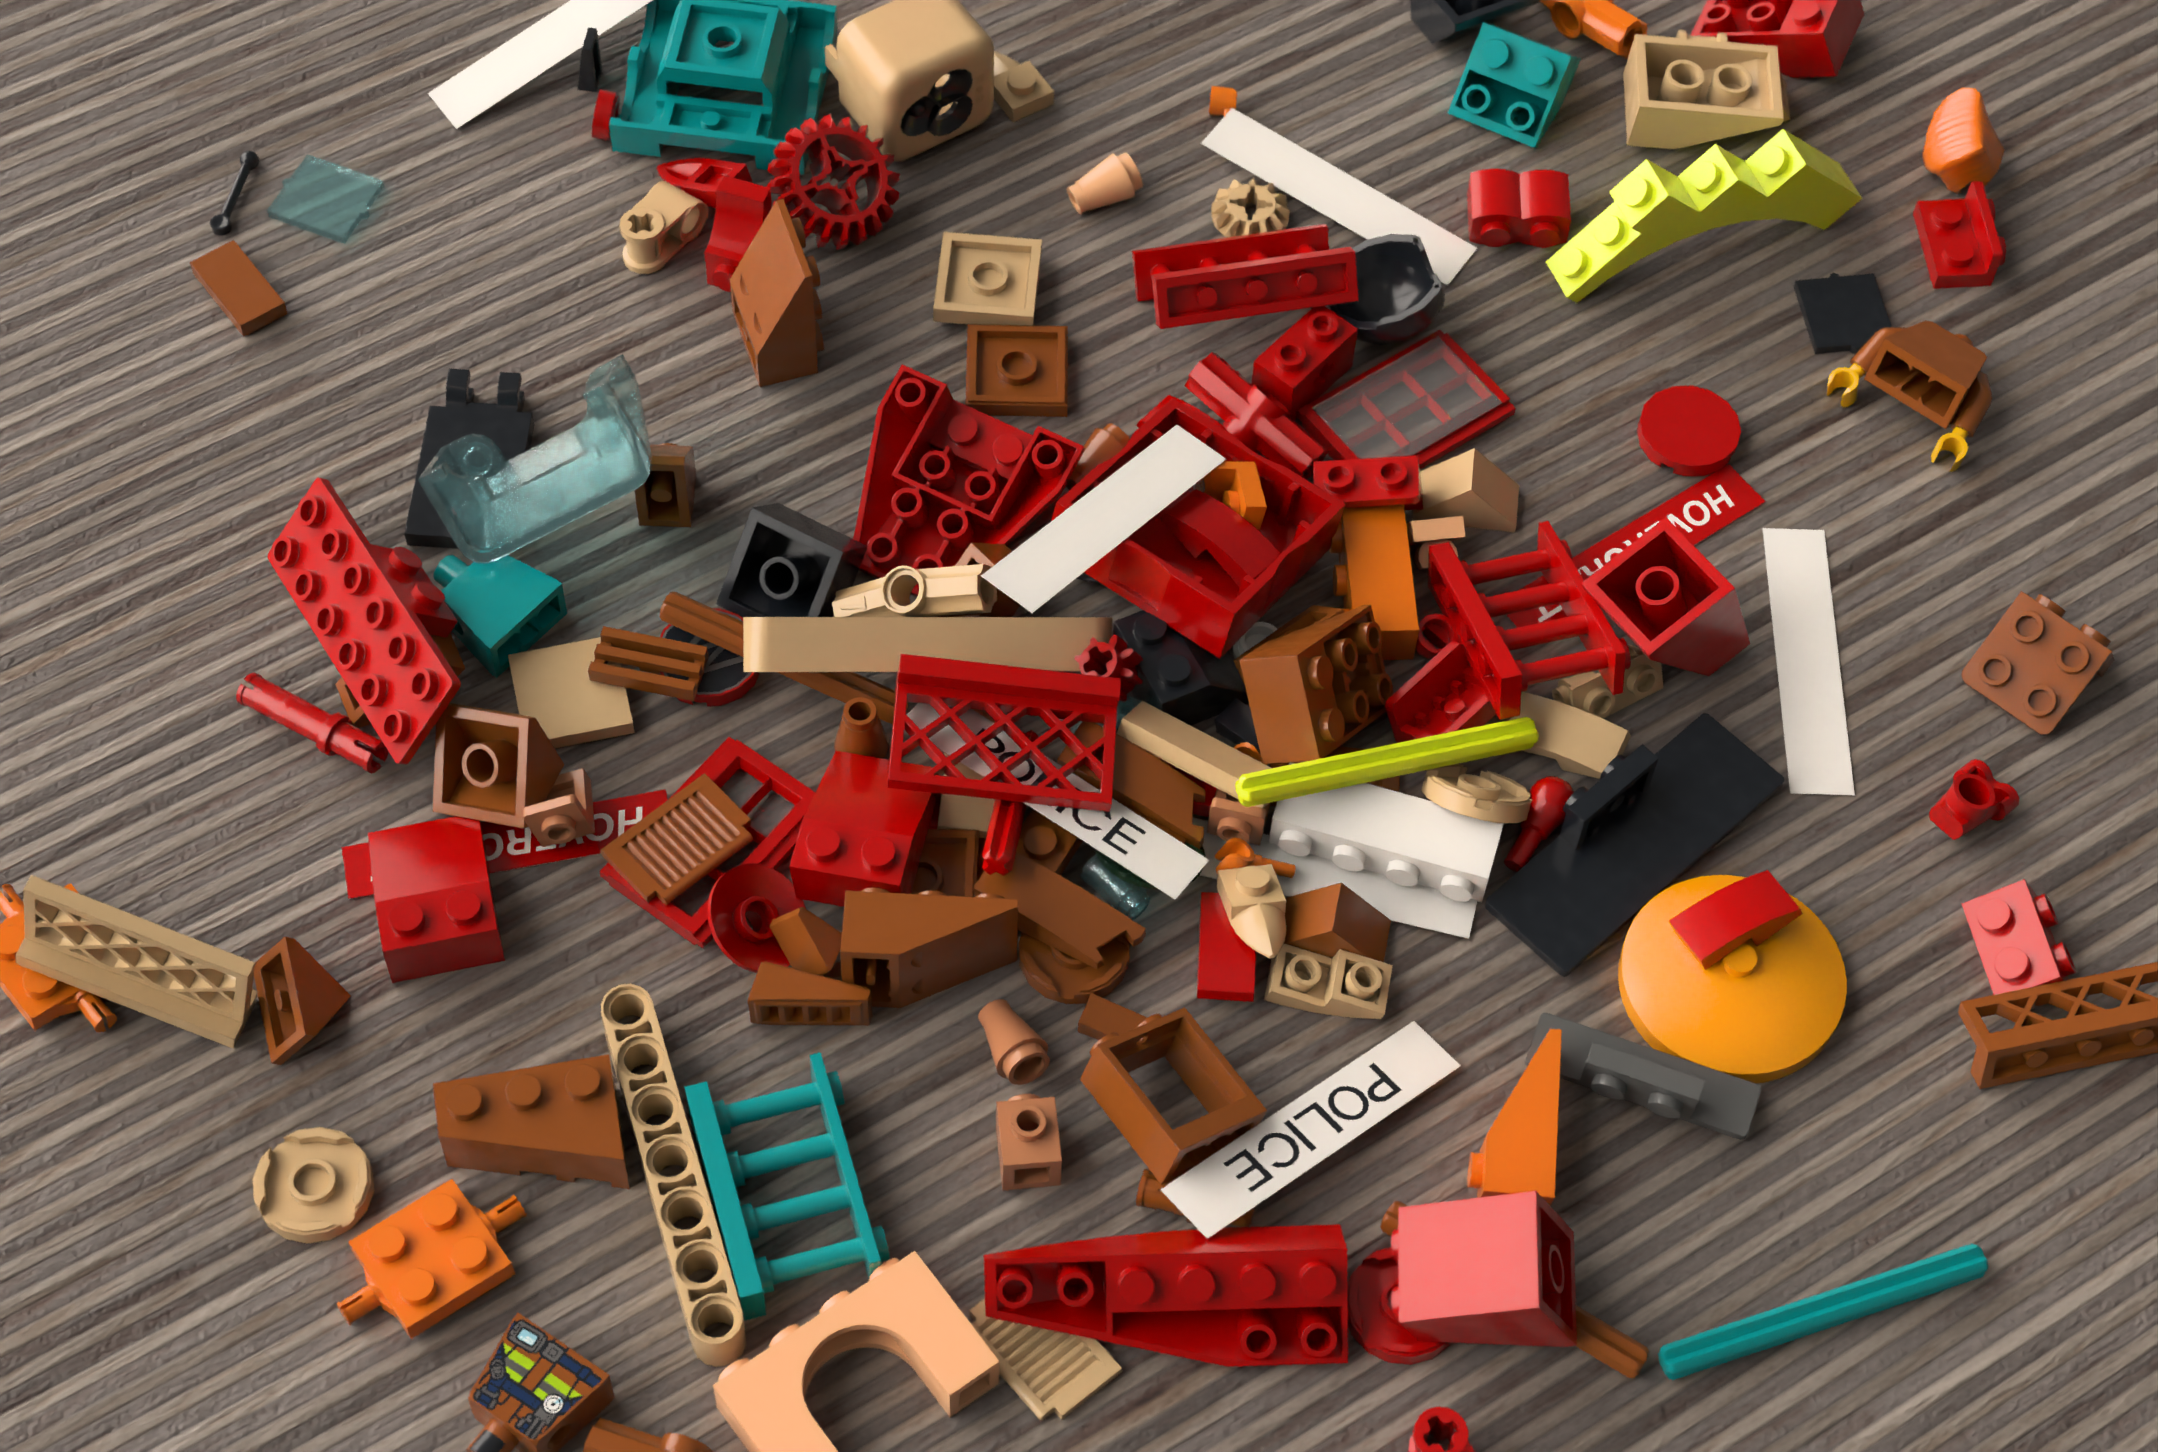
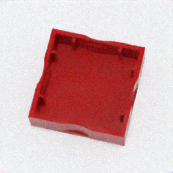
[1051,398,1346,658]

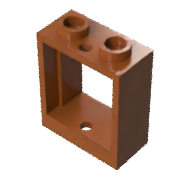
[1080,1007,1267,1185]

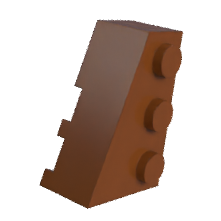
[433,1054,630,1189]

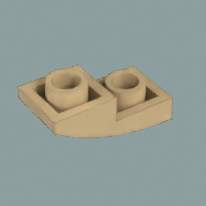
[1510,692,1631,779]
[1264,944,1393,1019]

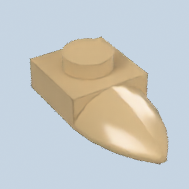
[994,51,1054,122]
[1216,864,1287,959]

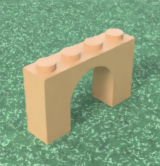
[713,1251,1000,1452]

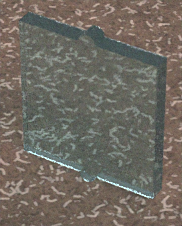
[267,154,384,244]

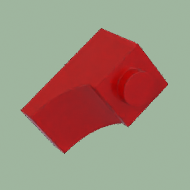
[704,175,772,292]

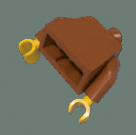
[1827,320,1992,472]

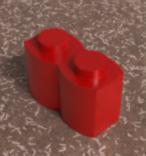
[1467,169,1571,248]

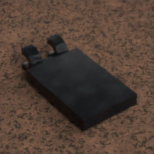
[404,368,535,553]

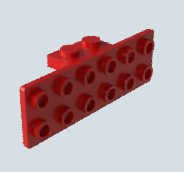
[267,477,461,765]

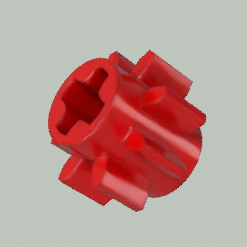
[1074,634,1143,703]

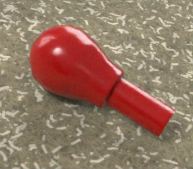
[1504,776,1574,872]

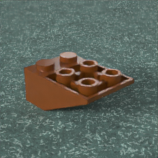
[730,199,824,387]
[1239,605,1393,764]
[840,888,1018,1008]

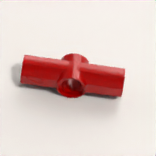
[1184,352,1329,480]

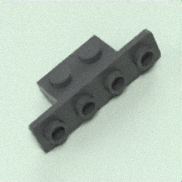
[1525,1013,1761,1140]

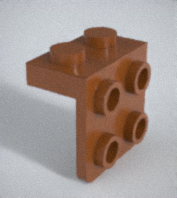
[1962,591,2114,735]

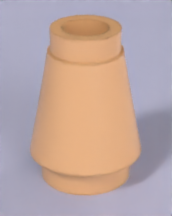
[1067,152,1143,214]

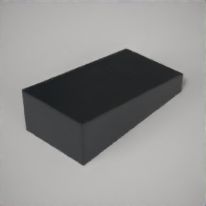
[578,27,602,92]
[1215,698,1261,755]

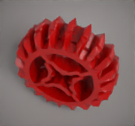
[767,114,900,250]

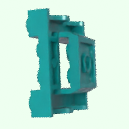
[609,0,838,175]

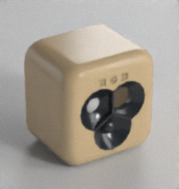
[825,0,994,162]

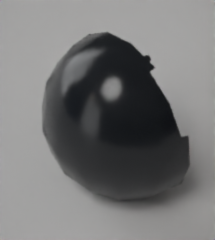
[1326,234,1445,345]

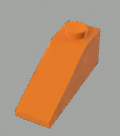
[1468,1029,1562,1206]

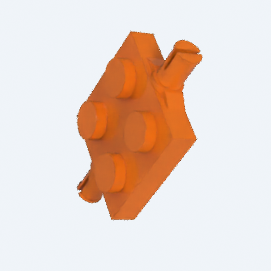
[0,883,117,1033]
[336,1179,527,1339]

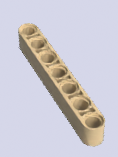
[743,617,1112,672]
[601,984,746,1367]

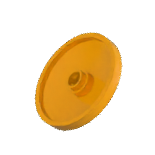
[1618,875,1847,1084]

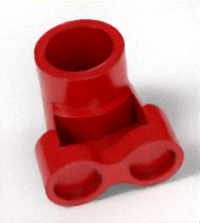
[1929,759,2019,840]

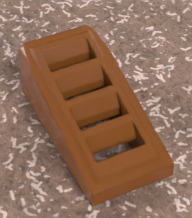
[748,961,873,1026]

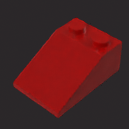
[789,751,943,907]
[368,816,505,983]

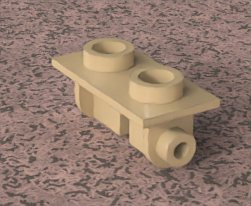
[1552,645,1663,719]

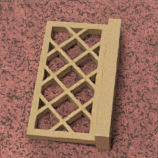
[16,875,258,1049]

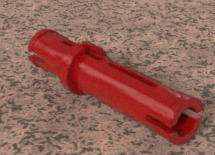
[236,672,389,774]

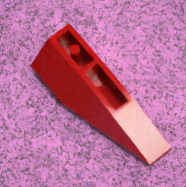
[984,1224,1348,1367]

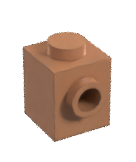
[996,1094,1062,1191]

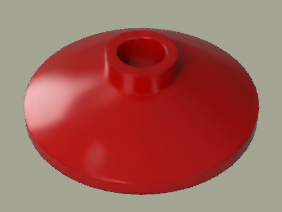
[707,863,806,973]

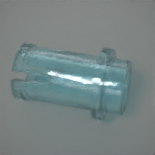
[1080,853,1150,920]

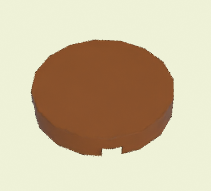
[1018,932,1130,1004]

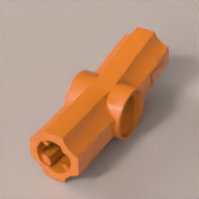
[1540,0,1647,59]

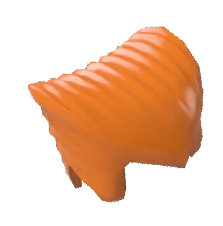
[1923,88,2004,194]

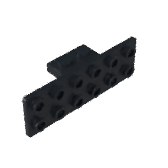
[1485,713,1785,977]

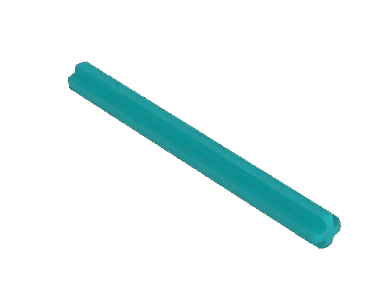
[1658,1243,1989,1380]

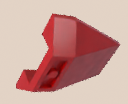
[853,364,1085,597]

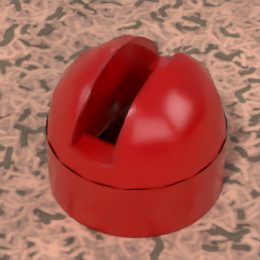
[1415,614,1458,660]

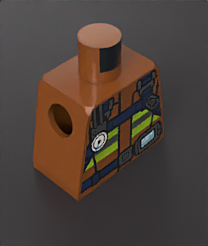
[466,1313,615,1452]

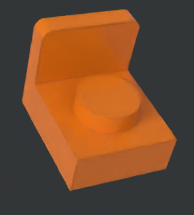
[1196,461,1267,532]

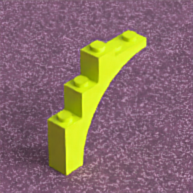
[1546,129,1862,303]

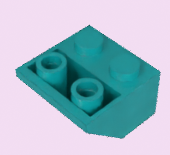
[1448,22,1581,148]

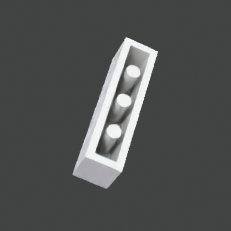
[1269,762,1504,903]

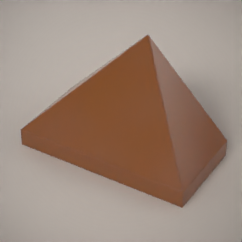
[254,937,351,1065]

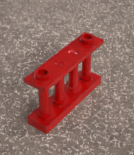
[1132,224,1359,329]
[1428,521,1631,720]

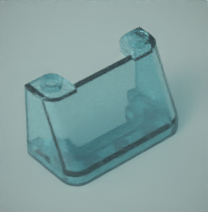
[418,354,653,564]

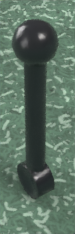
[210,151,259,236]

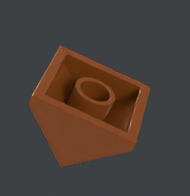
[433,703,565,828]

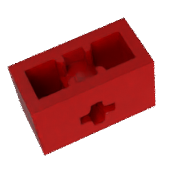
[1251,306,1358,420]

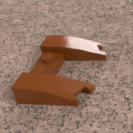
[973,721,1205,969]

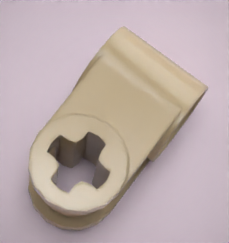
[619,181,708,274]

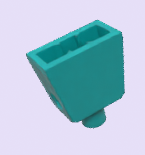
[433,549,567,678]

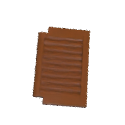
[601,773,753,905]

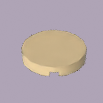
[1421,764,1532,823]
[253,1127,374,1244]

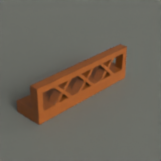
[1958,962,2158,1089]

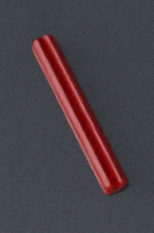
[982,730,1039,876]

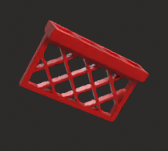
[887,654,1121,812]

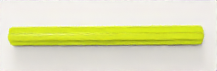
[1235,717,1539,807]

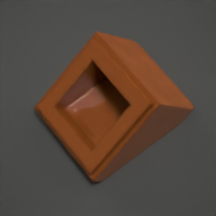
[769,907,842,976]

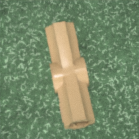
[832,564,997,617]

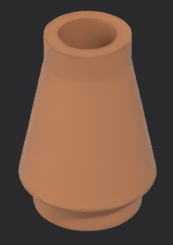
[978,999,1050,1085]

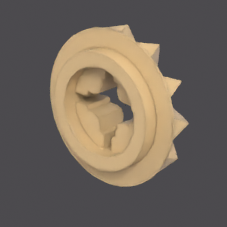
[1211,177,1290,238]

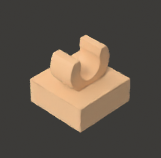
[1406,516,1465,570]

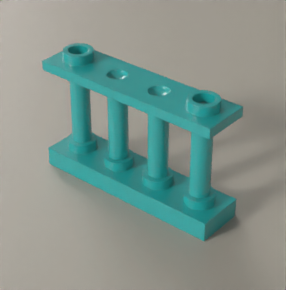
[684,1052,890,1321]

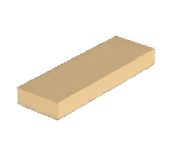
[1116,701,1271,808]

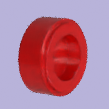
[592,89,620,141]

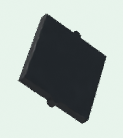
[1793,273,1892,354]

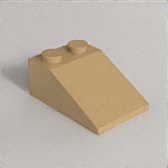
[1623,34,1784,149]

